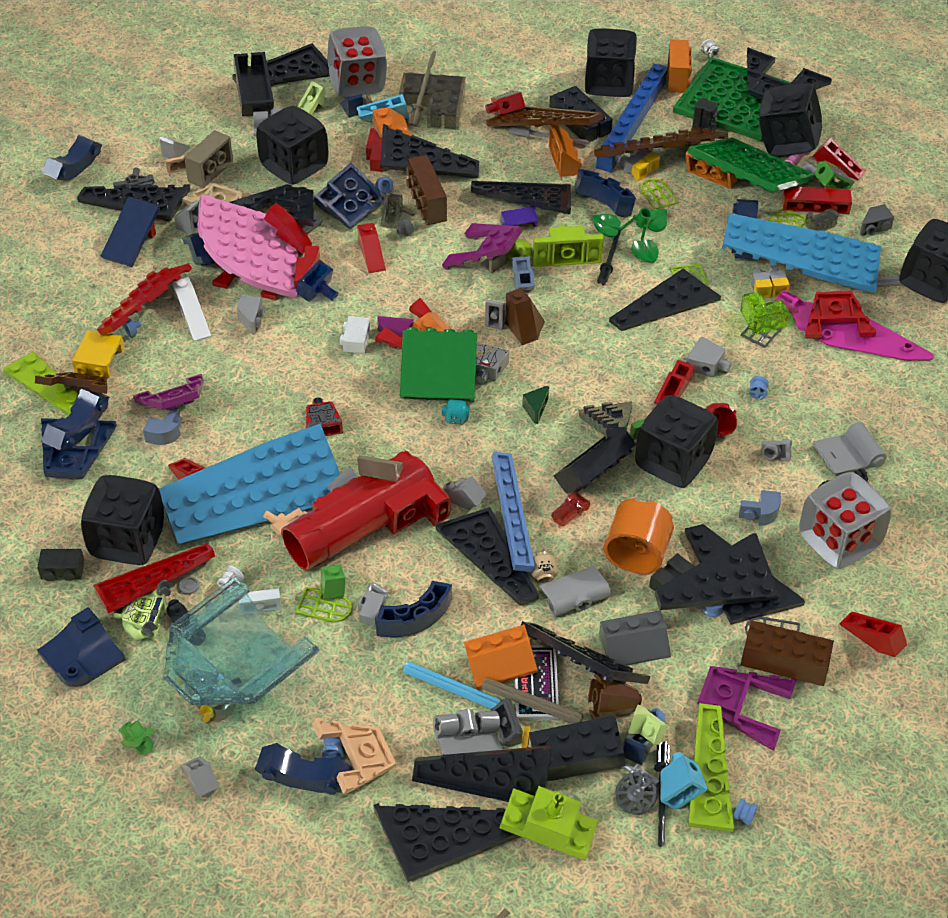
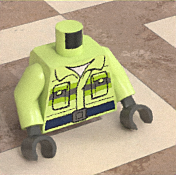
[114,580,172,640]

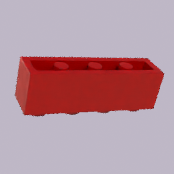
[782,187,852,214]

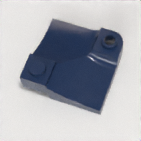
[314,163,382,229]
[37,607,126,687]

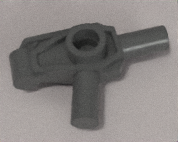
[113,167,155,188]

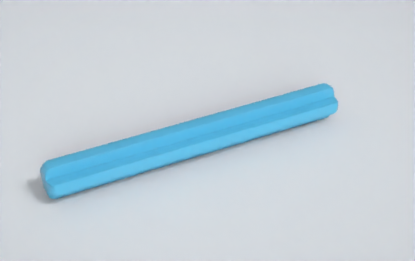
[403,661,501,709]

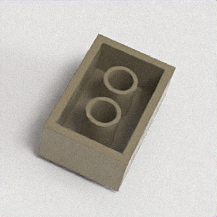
[184,130,233,188]

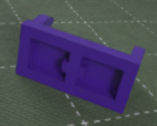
[500,206,539,227]

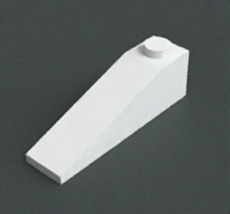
[172,277,211,342]

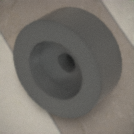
[396,218,414,236]

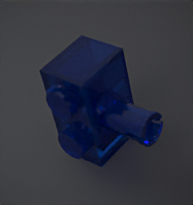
[296,259,339,302]

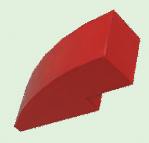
[366,128,384,172]
[264,203,312,254]
[294,246,320,293]
[654,360,695,404]

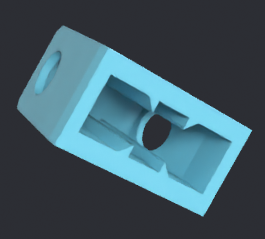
[661,752,707,810]

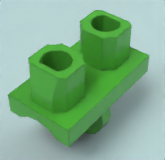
[118,721,154,755]

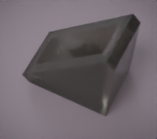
[381,192,403,228]

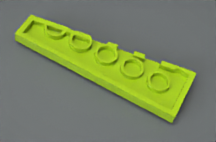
[688,703,734,833]

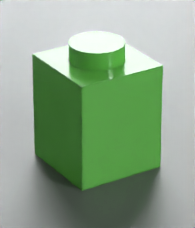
[320,565,345,599]

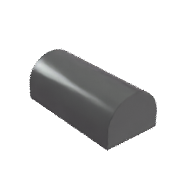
[491,698,523,747]

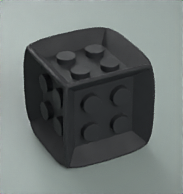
[585,28,637,97]
[759,83,822,156]
[256,106,329,185]
[899,219,948,303]
[635,395,718,488]
[81,475,164,565]

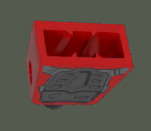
[485,90,526,115]
[306,397,343,436]

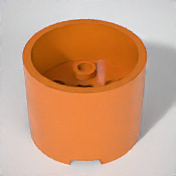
[603,498,674,575]

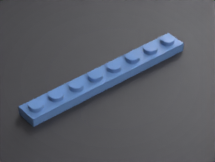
[491,452,535,572]

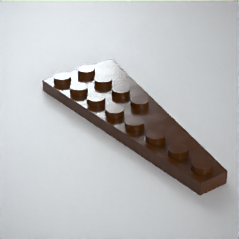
[486,106,603,127]
[594,127,728,157]

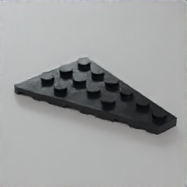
[471,181,571,214]
[684,524,805,625]
[655,533,779,610]
[373,803,521,882]

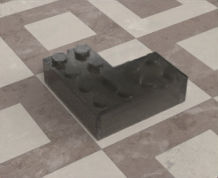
[399,72,466,130]

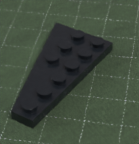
[232,43,330,85]
[380,124,479,178]

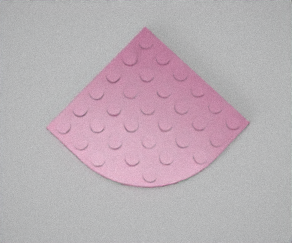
[198,194,298,298]

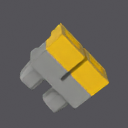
[620,150,660,181]
[751,267,790,299]

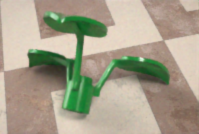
[592,208,667,263]

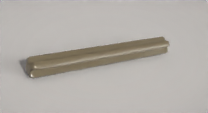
[482,678,583,724]

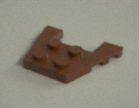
[35,372,108,394]

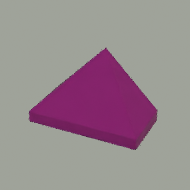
[377,316,413,337]

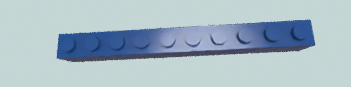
[596,64,668,173]

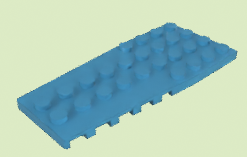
[722,213,881,293]
[159,424,340,545]

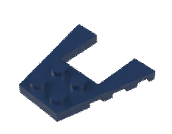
[41,418,117,479]

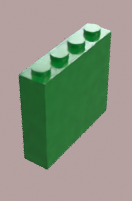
[400,327,477,402]

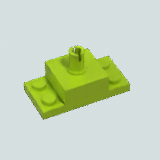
[532,224,604,267]
[499,786,598,861]

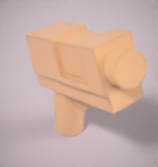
[263,508,307,537]

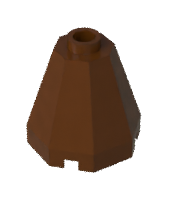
[588,673,642,719]

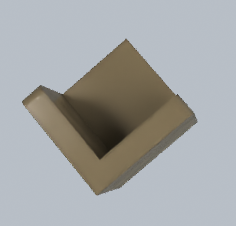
[480,253,507,273]

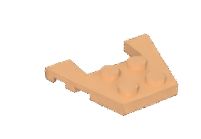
[312,718,396,794]

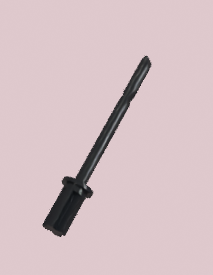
[597,230,622,286]
[654,741,670,847]

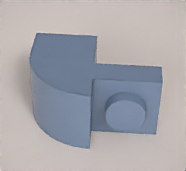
[512,256,535,290]
[143,408,182,445]
[739,490,781,526]

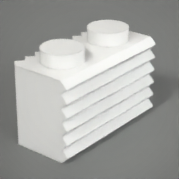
[340,316,371,354]

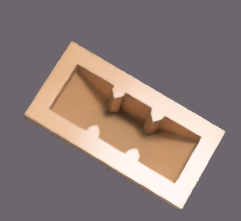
[165,156,186,173]

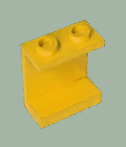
[72,330,124,378]

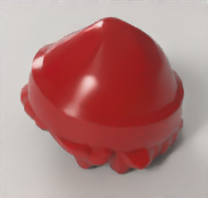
[705,403,738,438]

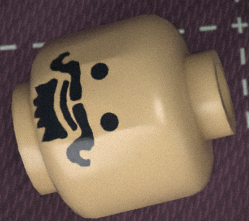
[532,552,558,583]

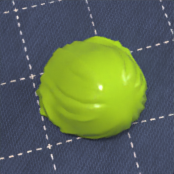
[507,239,533,262]

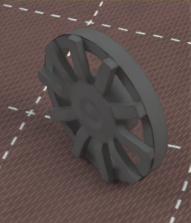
[615,772,657,815]

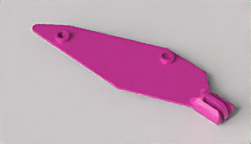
[773,290,934,360]

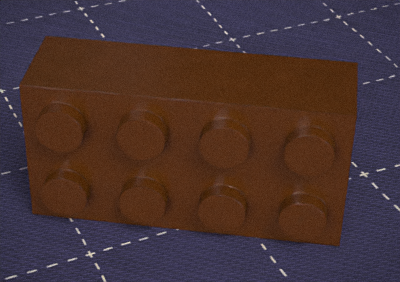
[406,155,447,225]
[740,620,834,686]

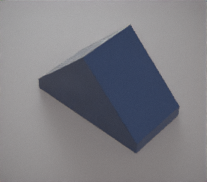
[340,94,363,118]
[623,734,653,765]

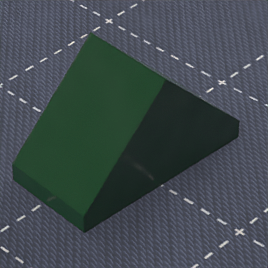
[522,386,550,424]

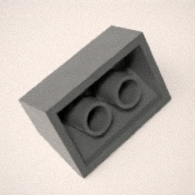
[599,610,671,666]

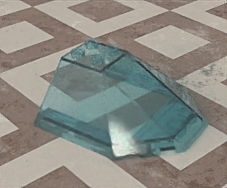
[163,576,320,705]

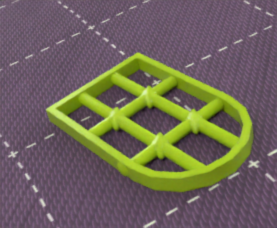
[641,178,678,209]
[295,587,352,622]

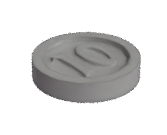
[179,577,199,594]

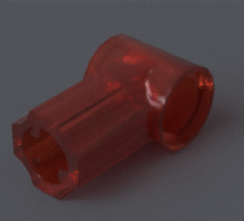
[551,491,591,526]

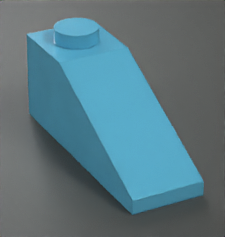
[357,94,409,121]

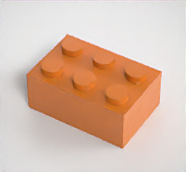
[667,39,692,93]

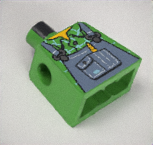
[815,161,855,189]

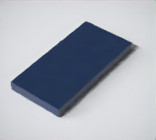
[101,196,160,267]

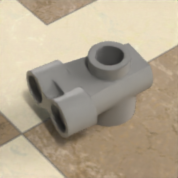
[761,439,792,461]

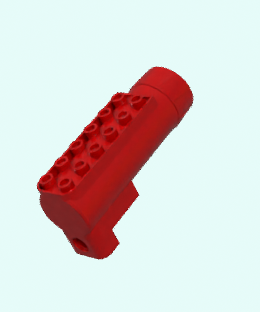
[281,451,452,571]

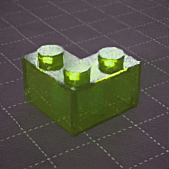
[740,291,789,334]

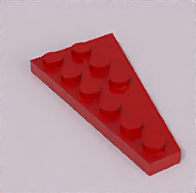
[97,263,192,335]
[93,543,215,614]

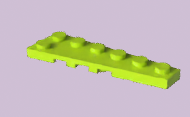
[3,351,78,416]

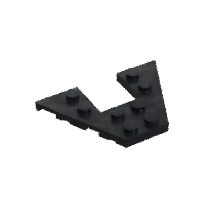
[747,47,832,100]
[229,184,314,227]

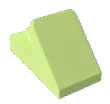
[297,81,325,115]
[628,705,667,745]

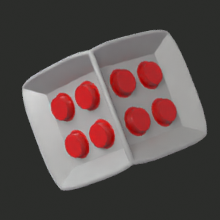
[327,26,387,97]
[799,472,891,569]

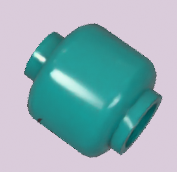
[442,399,470,425]

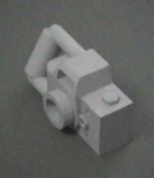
[358,582,388,626]

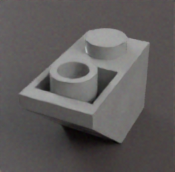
[237,295,265,334]
[443,476,487,509]

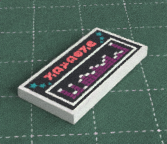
[515,645,559,720]

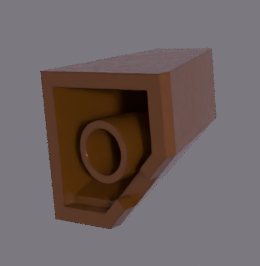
[505,288,545,346]

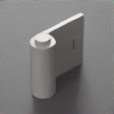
[813,422,887,476]

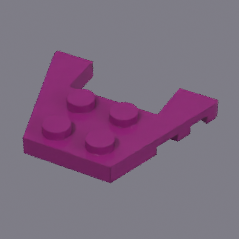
[133,374,204,410]

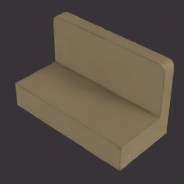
[357,456,403,482]

